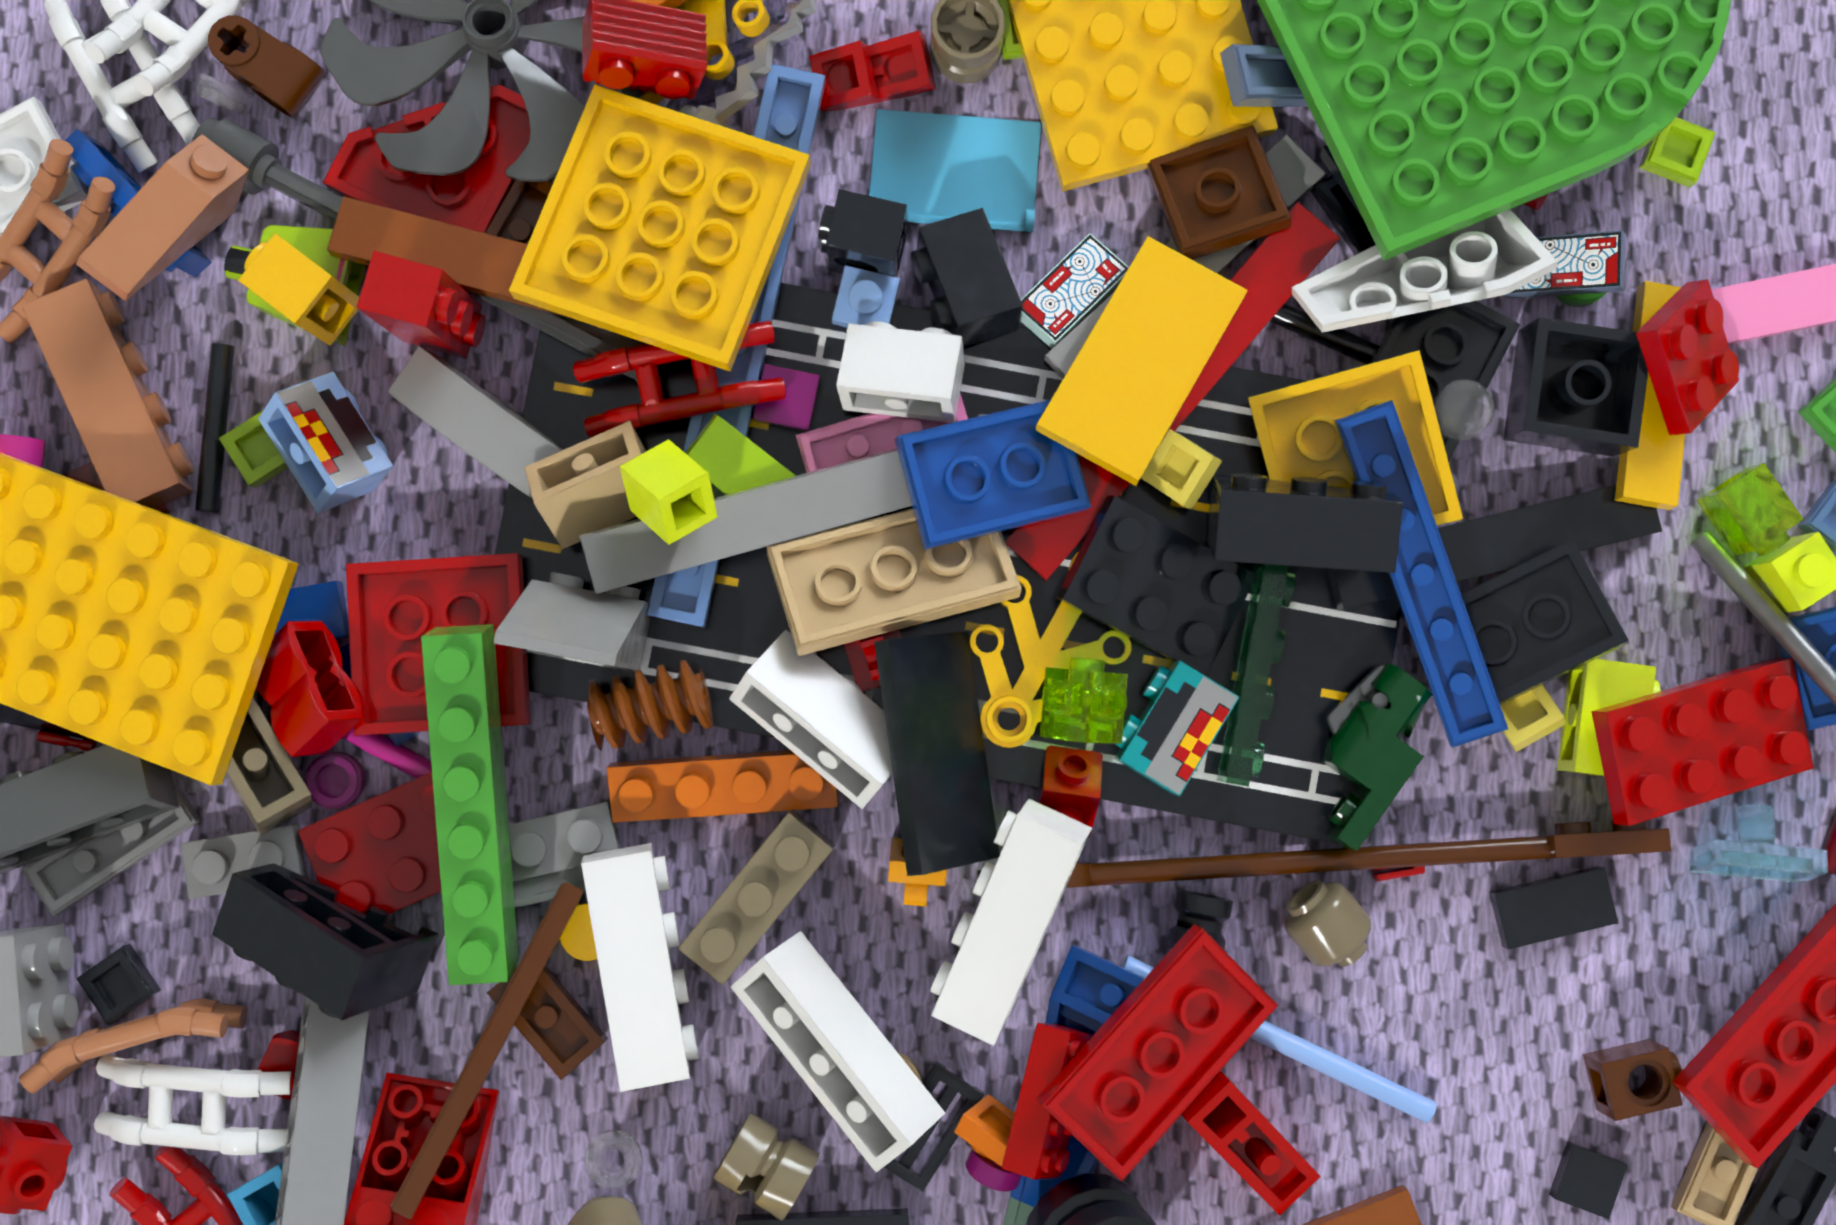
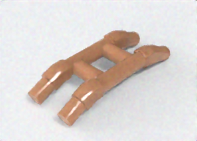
[0,139,116,345]
[19,998,248,1094]

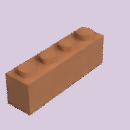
[21,278,194,509]

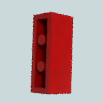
[356,250,486,359]

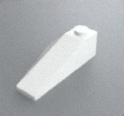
[1292,209,1558,333]

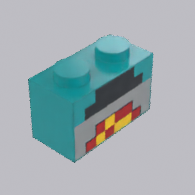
[1113,661,1239,796]

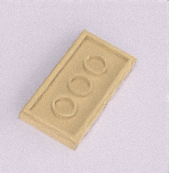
[767,508,1022,656]

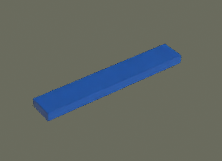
[1335,400,1508,748]

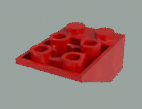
[344,1072,499,1225]

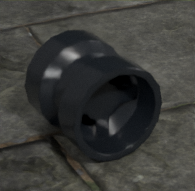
[1167,890,1233,950]

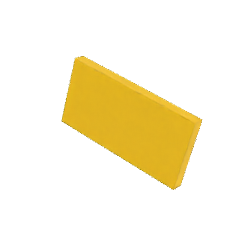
[1035,236,1248,486]

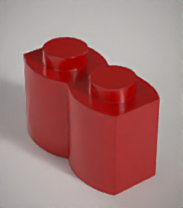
[256,621,363,757]

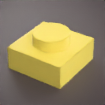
[1141,429,1222,510]
[1500,685,1566,752]

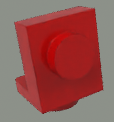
[1038,745,1103,838]

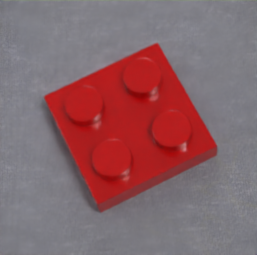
[1636,279,1739,435]

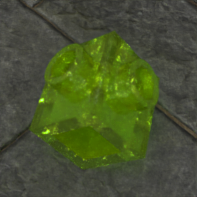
[1040,657,1128,744]

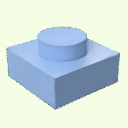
[832,265,900,328]

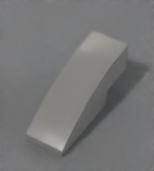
[387,346,563,497]

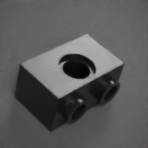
[818,189,908,278]

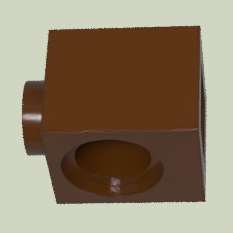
[1583,1039,1683,1121]

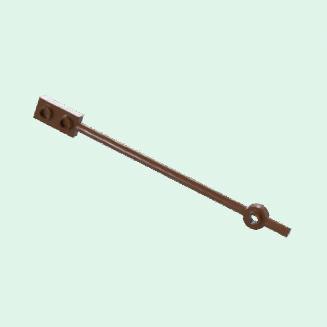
[977,820,1672,888]

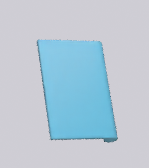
[869,109,1041,232]

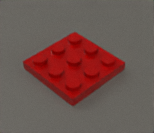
[346,553,531,736]

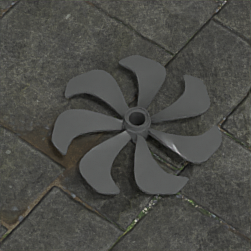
[320,0,645,182]

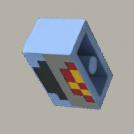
[258,372,393,514]

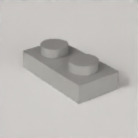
[180,824,307,899]

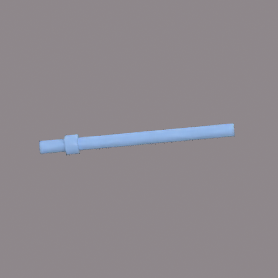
[1121,955,1437,1123]

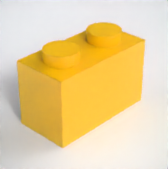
[238,233,359,346]

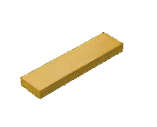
[1615,281,1685,510]

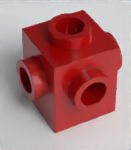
[0,1115,73,1214]

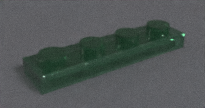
[1217,563,1295,787]

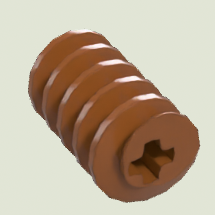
[587,660,713,751]

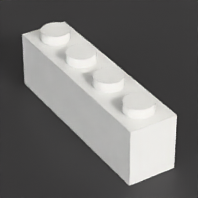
[930,798,1092,1046]
[581,843,699,1092]
[731,931,945,1173]

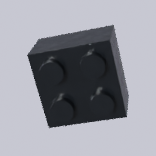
[1503,317,1648,457]

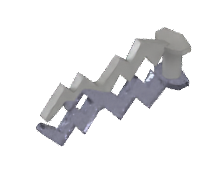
[666,0,817,129]

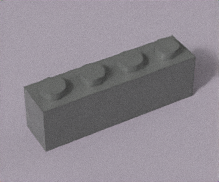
[0,744,179,874]

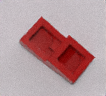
[809,30,936,112]

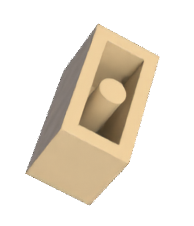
[524,421,646,549]

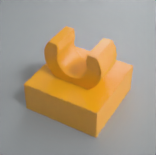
[888,838,947,907]

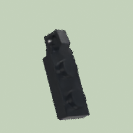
[1734,1107,1836,1225]

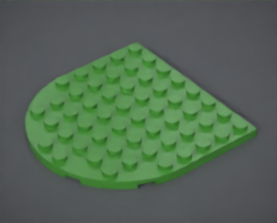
[1257,0,1731,261]

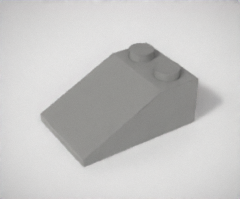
[493,572,651,670]

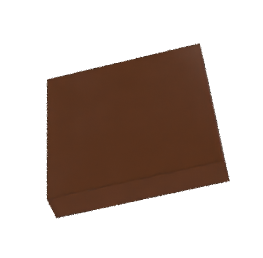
[1147,125,1291,260]

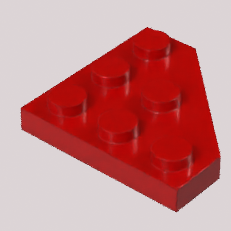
[322,84,531,233]

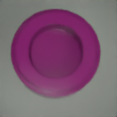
[305,752,366,809]
[965,1148,1022,1192]

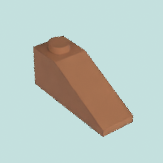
[76,134,249,301]

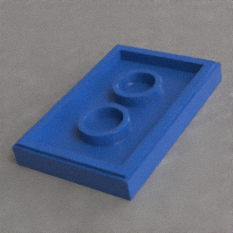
[895,400,1091,550]

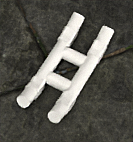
[44,0,200,173]
[85,0,251,96]
[94,1055,292,1155]

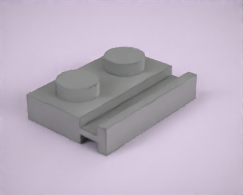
[509,801,621,908]

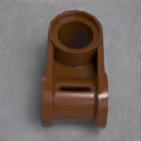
[208,15,326,119]

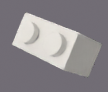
[836,321,965,423]

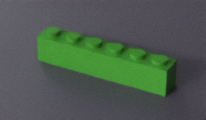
[421,624,519,985]

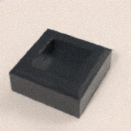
[76,944,161,1026]
[1549,1141,1628,1219]

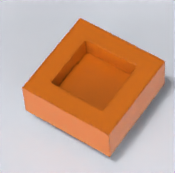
[954,1094,1015,1166]

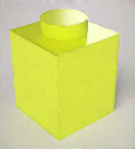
[619,439,718,545]
[1743,532,1836,613]

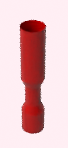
[37,730,96,751]

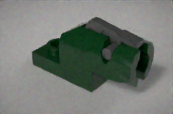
[1323,663,1432,851]

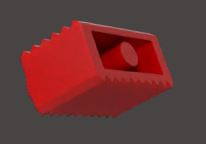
[582,0,708,100]

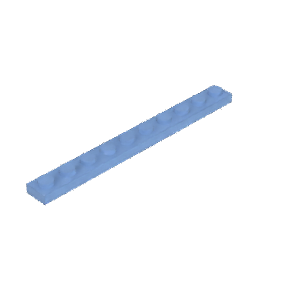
[647,64,826,628]

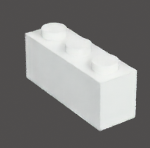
[729,630,893,809]

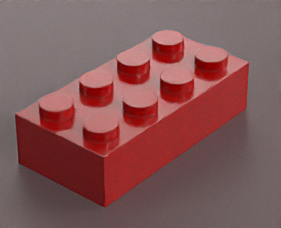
[1001,1023,1094,1180]

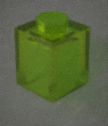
[1696,463,1804,557]

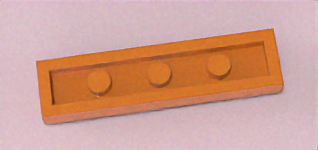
[607,750,839,823]

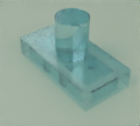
[1689,804,1828,883]

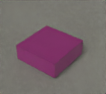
[753,364,821,432]

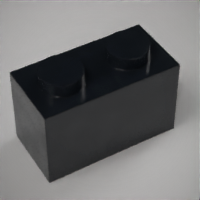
[911,208,1023,347]

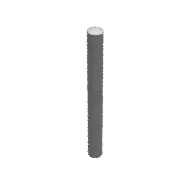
[1690,530,1836,706]

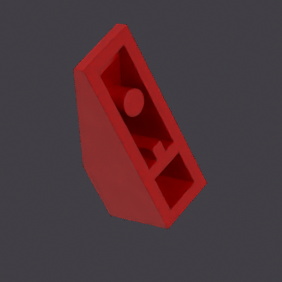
[1181,1070,1321,1216]

